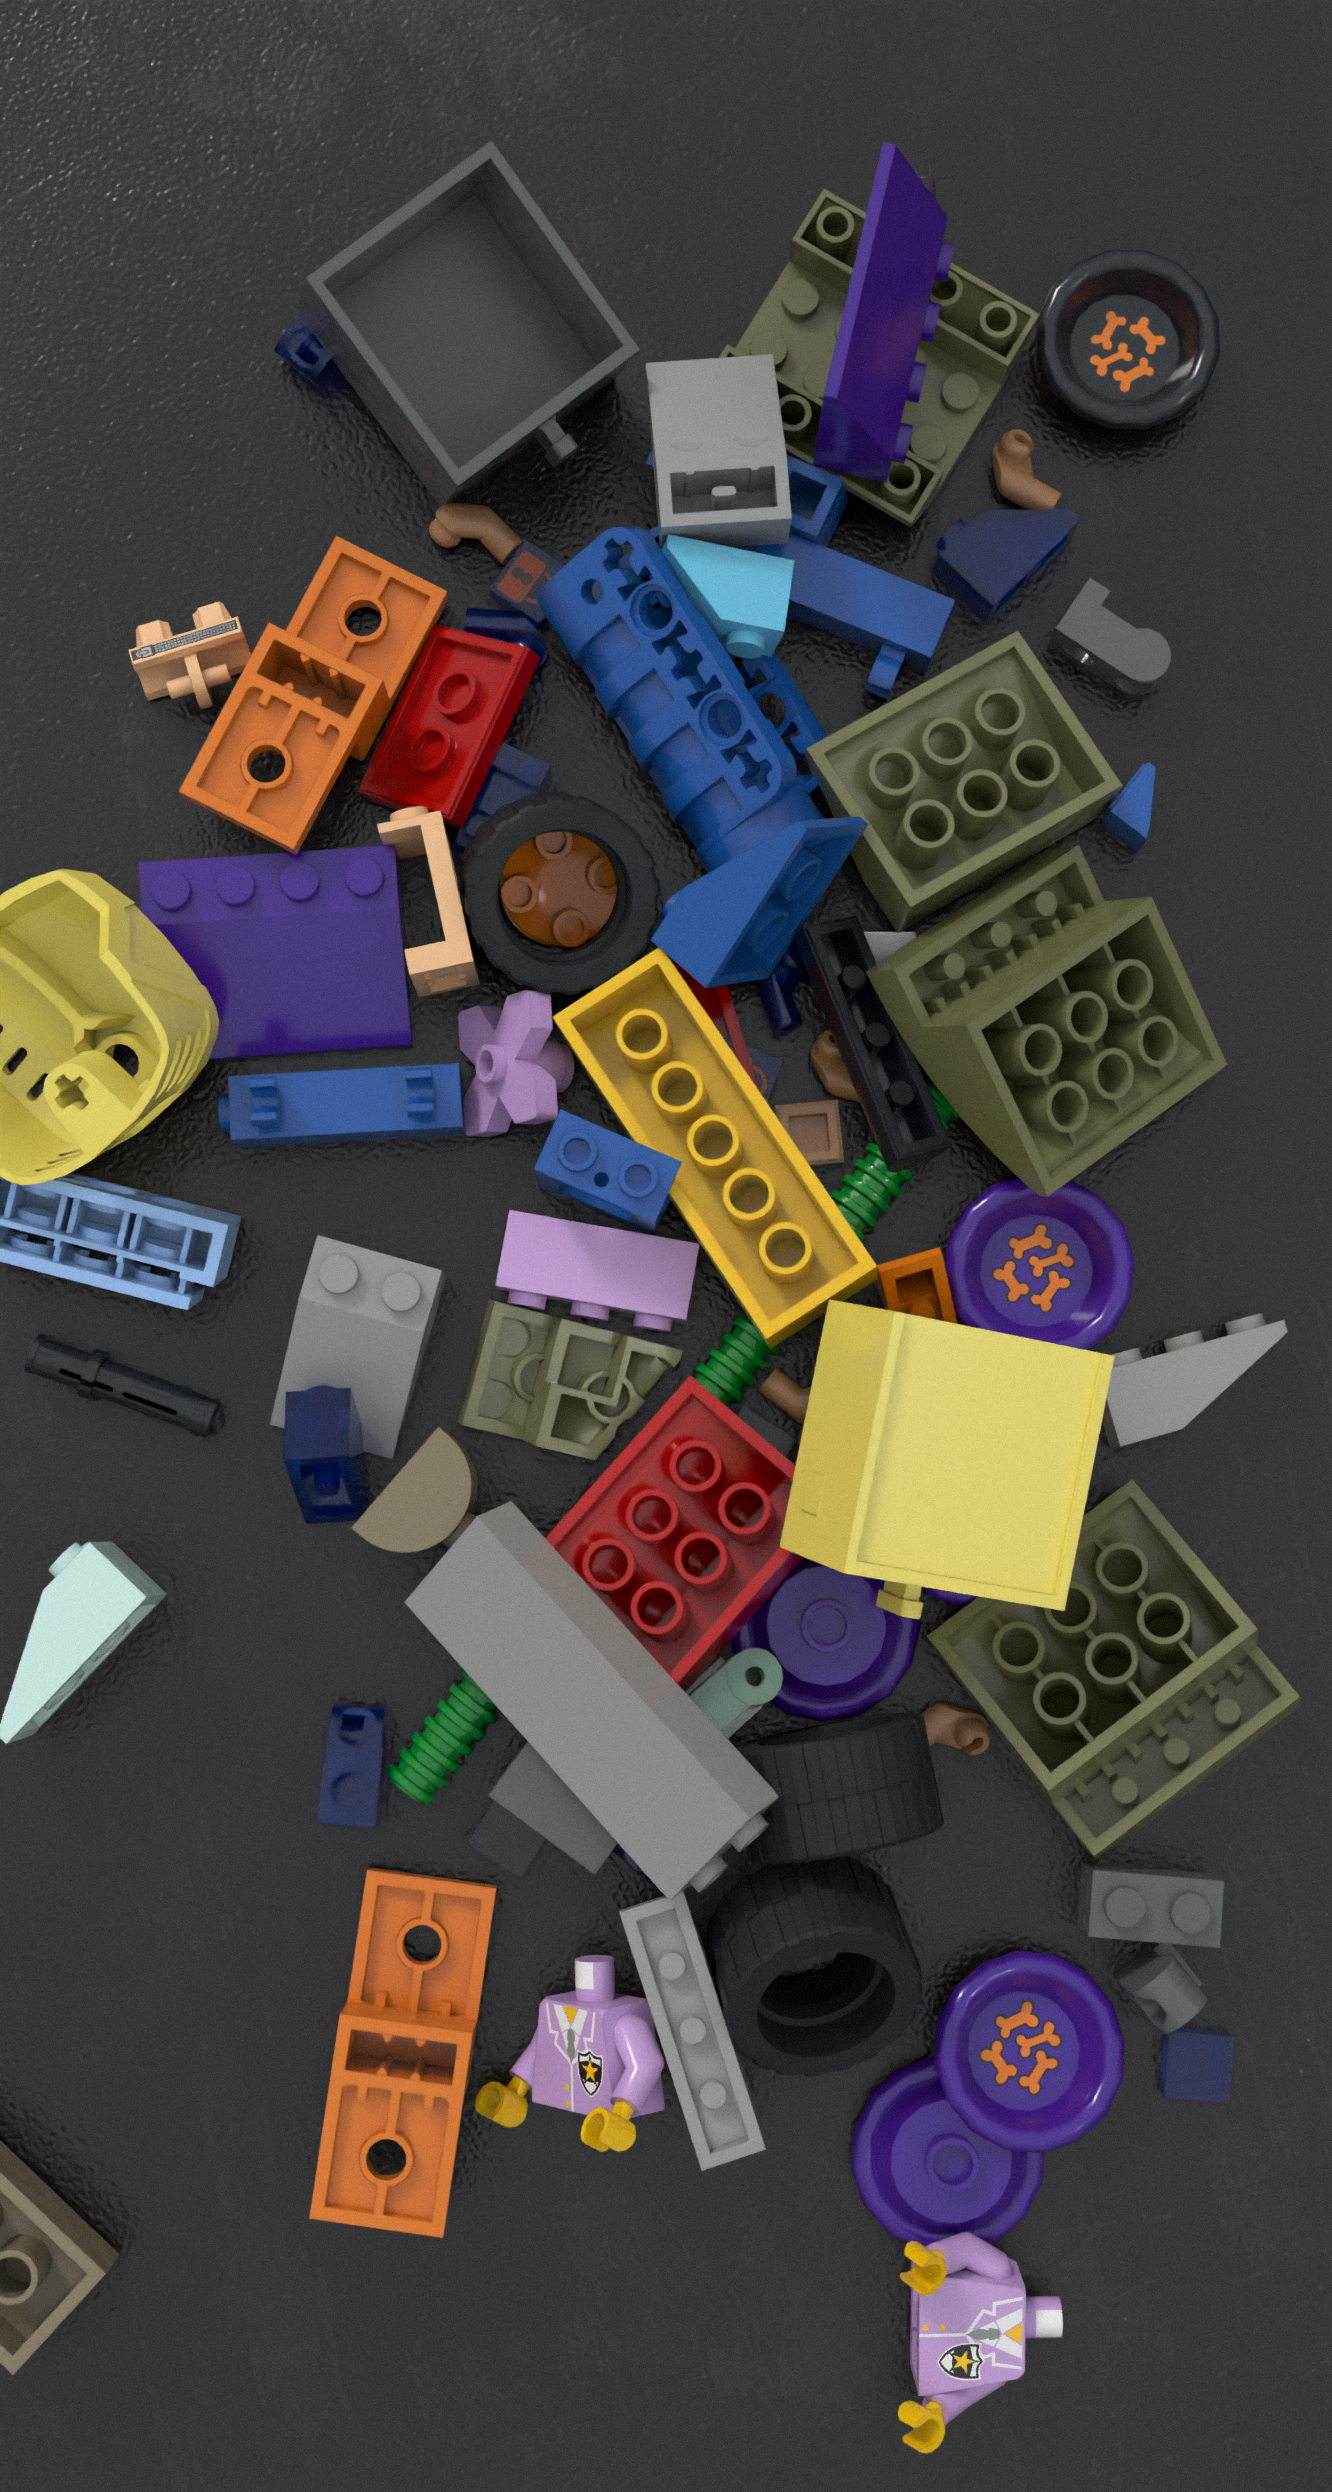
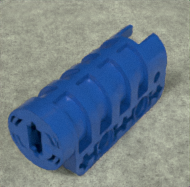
[537,526,828,873]

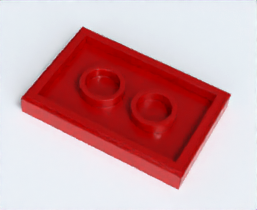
[357,624,540,828]

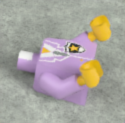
[475,1955,665,2152]
[898,2232,1063,2454]

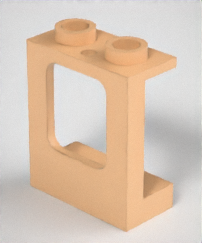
[377,806,480,997]

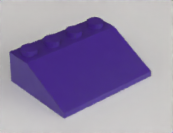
[812,142,955,483]
[139,845,413,1061]

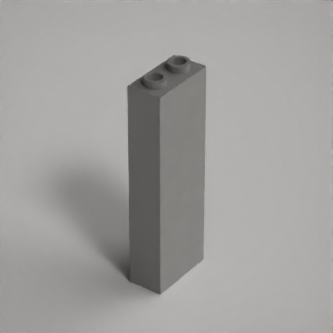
[404,1501,779,1901]

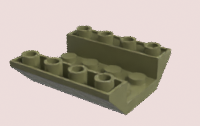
[719,189,1040,528]

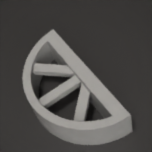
[619,1891,766,2171]

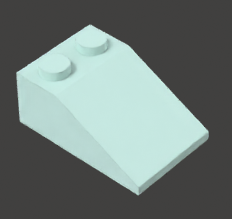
[0,1541,167,1744]

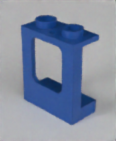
[534,1109,682,1236]

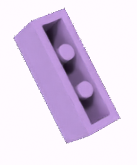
[495,1210,700,1333]

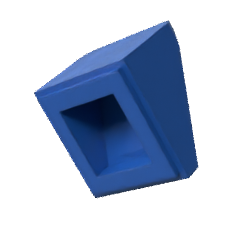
[1101,762,1156,852]

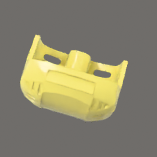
[0,868,219,1185]

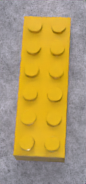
[552,947,878,1349]

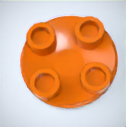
[498,832,617,947]

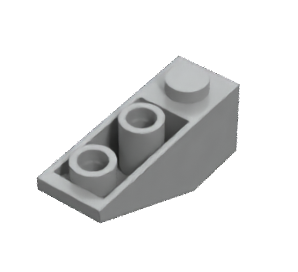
[1102,1313,1288,1448]

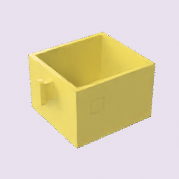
[780,1299,1115,1619]

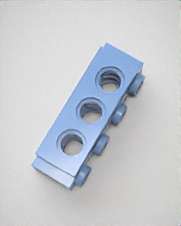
[0,1172,242,1310]

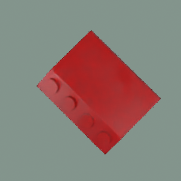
[545,1375,804,1693]

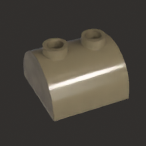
[352,1427,478,1553]

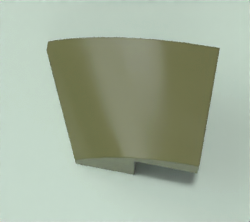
[457,1299,683,1461]

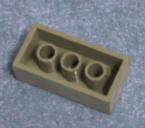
[0,2140,120,2375]

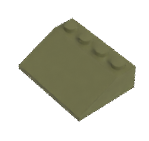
[804,631,1123,933]

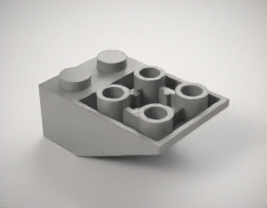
[646,354,792,550]

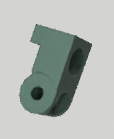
[688,1648,783,1732]

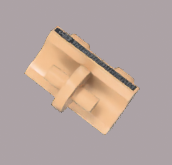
[129,602,252,709]

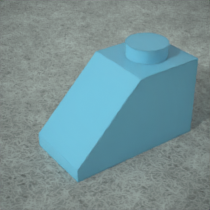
[662,534,795,658]

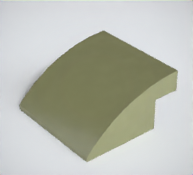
[866,845,1227,1197]
[927,1479,1300,1864]

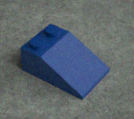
[651,816,868,988]

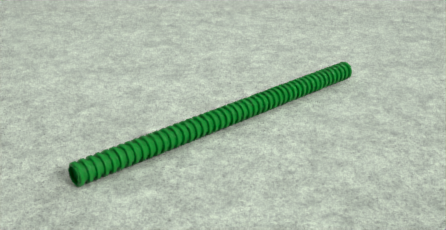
[386,1072,960,1805]

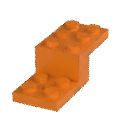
[179,536,449,855]
[309,1867,497,2238]

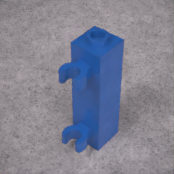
[733,532,955,700]
[218,1063,466,1148]

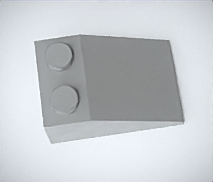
[270,1235,447,1460]

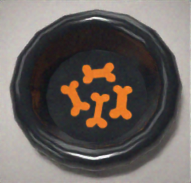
[1036,250,1220,429]

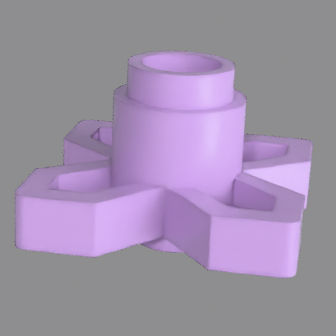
[458,990,574,1137]

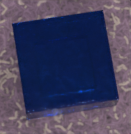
[1160,2028,1234,2103]

